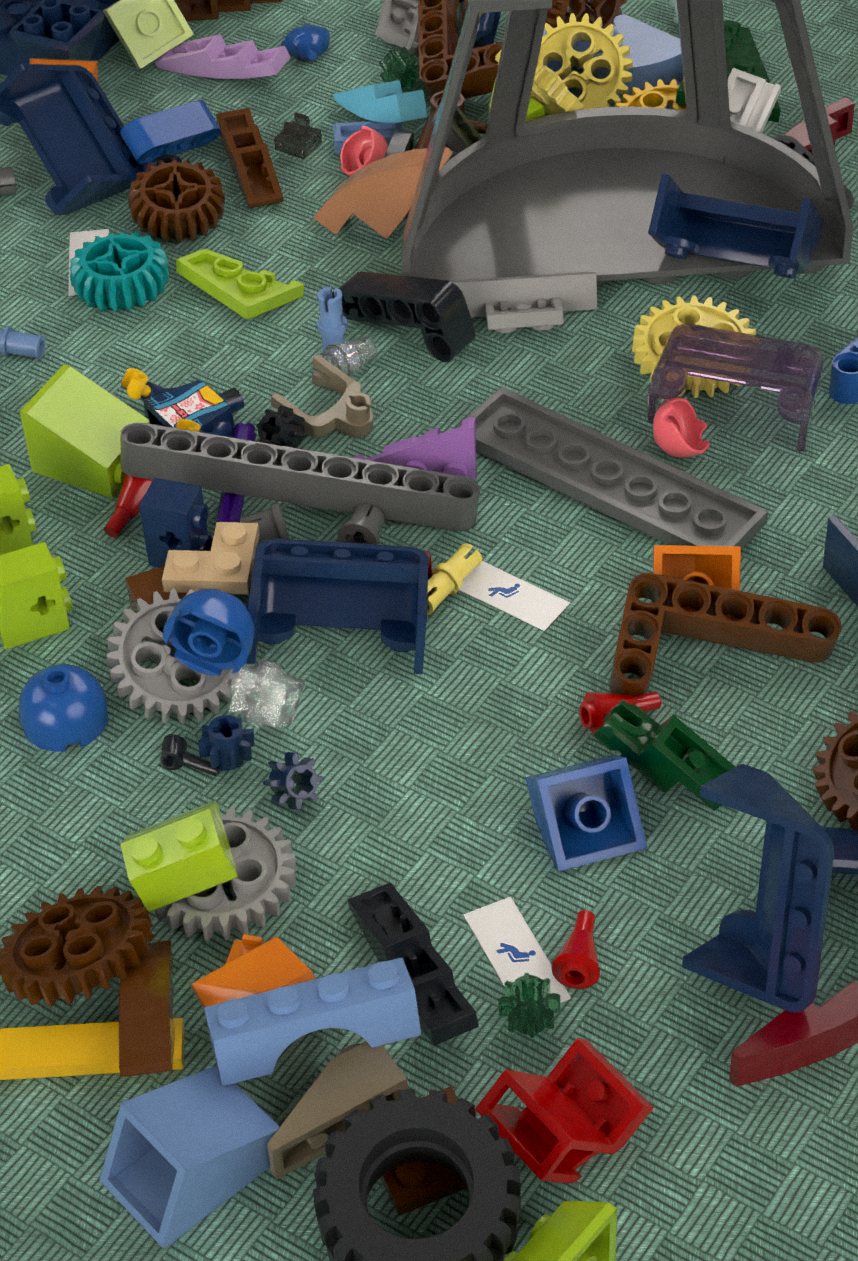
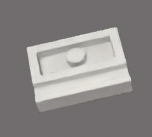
[728,68,781,133]

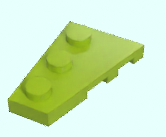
[176,249,304,320]

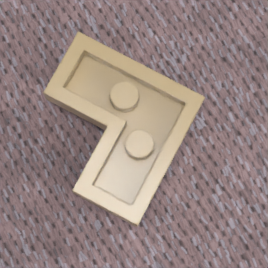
[162,522,260,594]

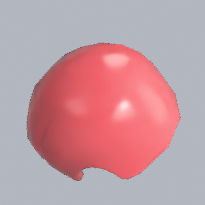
[340,126,388,177]
[653,397,710,458]

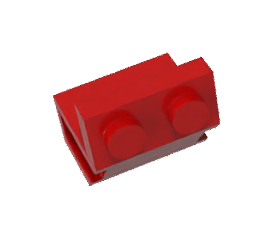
[475,1038,654,1184]

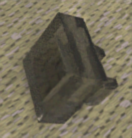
[274,112,322,159]

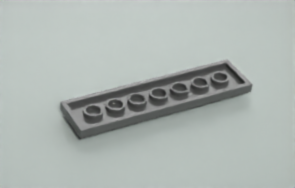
[454,387,768,549]

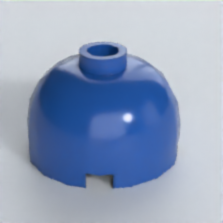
[163,589,255,676]
[19,664,108,752]

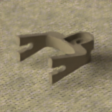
[271,354,374,438]

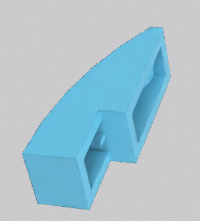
[334,80,428,123]

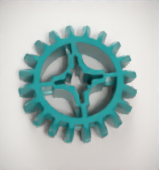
[70,231,169,312]

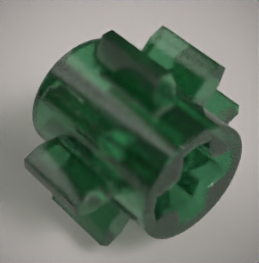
[379,47,420,89]
[498,973,560,1038]

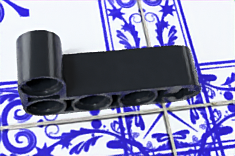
[332,272,476,362]

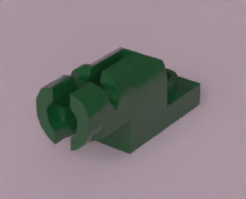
[592,699,735,811]

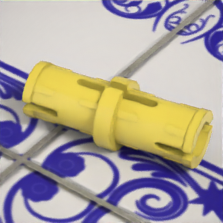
[427,543,482,615]

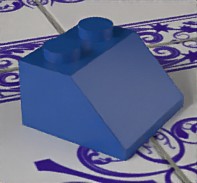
[525,755,647,871]

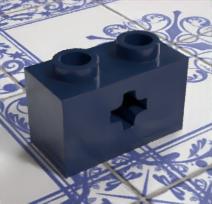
[139,478,213,567]

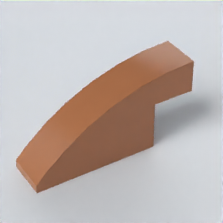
[313,147,453,239]

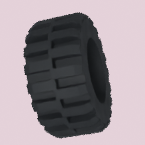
[313,1089,521,1261]

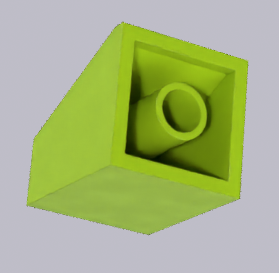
[19,364,150,498]

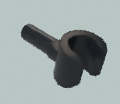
[161,734,221,777]

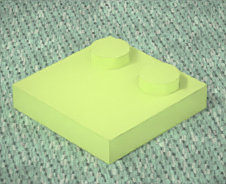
[103,0,194,69]

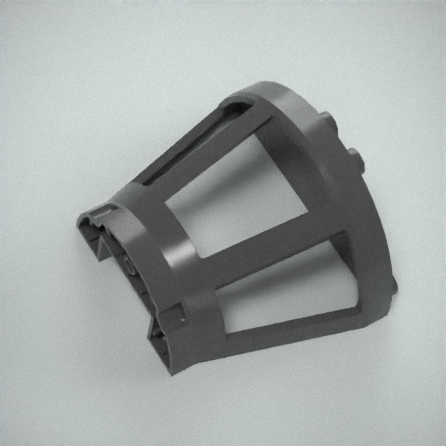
[402,0,853,287]

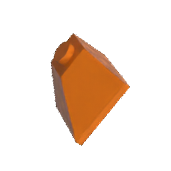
[652,545,741,621]
[190,937,316,1011]

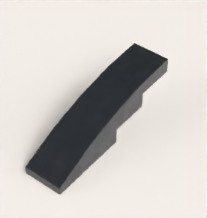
[348,883,479,1046]

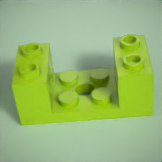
[0,464,73,650]

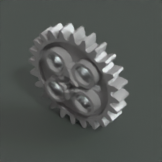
[106,588,248,725]
[155,807,297,941]

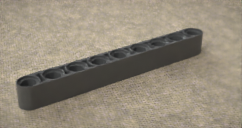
[120,423,480,531]

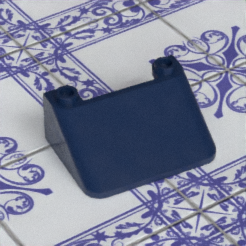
[0,64,147,215]
[682,764,834,1012]

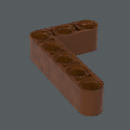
[418,0,503,99]
[610,573,842,696]

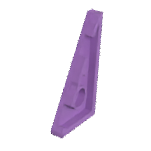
[352,417,477,481]

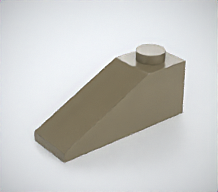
[267,1041,408,1180]

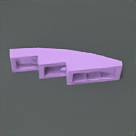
[155,34,290,79]

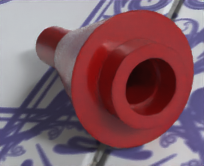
[104,474,153,538]
[579,691,661,734]
[551,910,600,989]

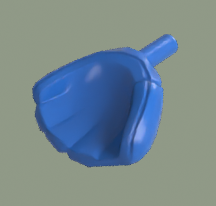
[281,23,330,61]

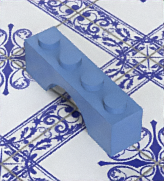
[204,957,421,1086]

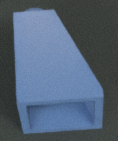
[99,1065,279,1248]

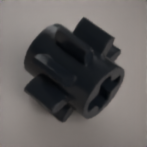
[256,405,307,448]

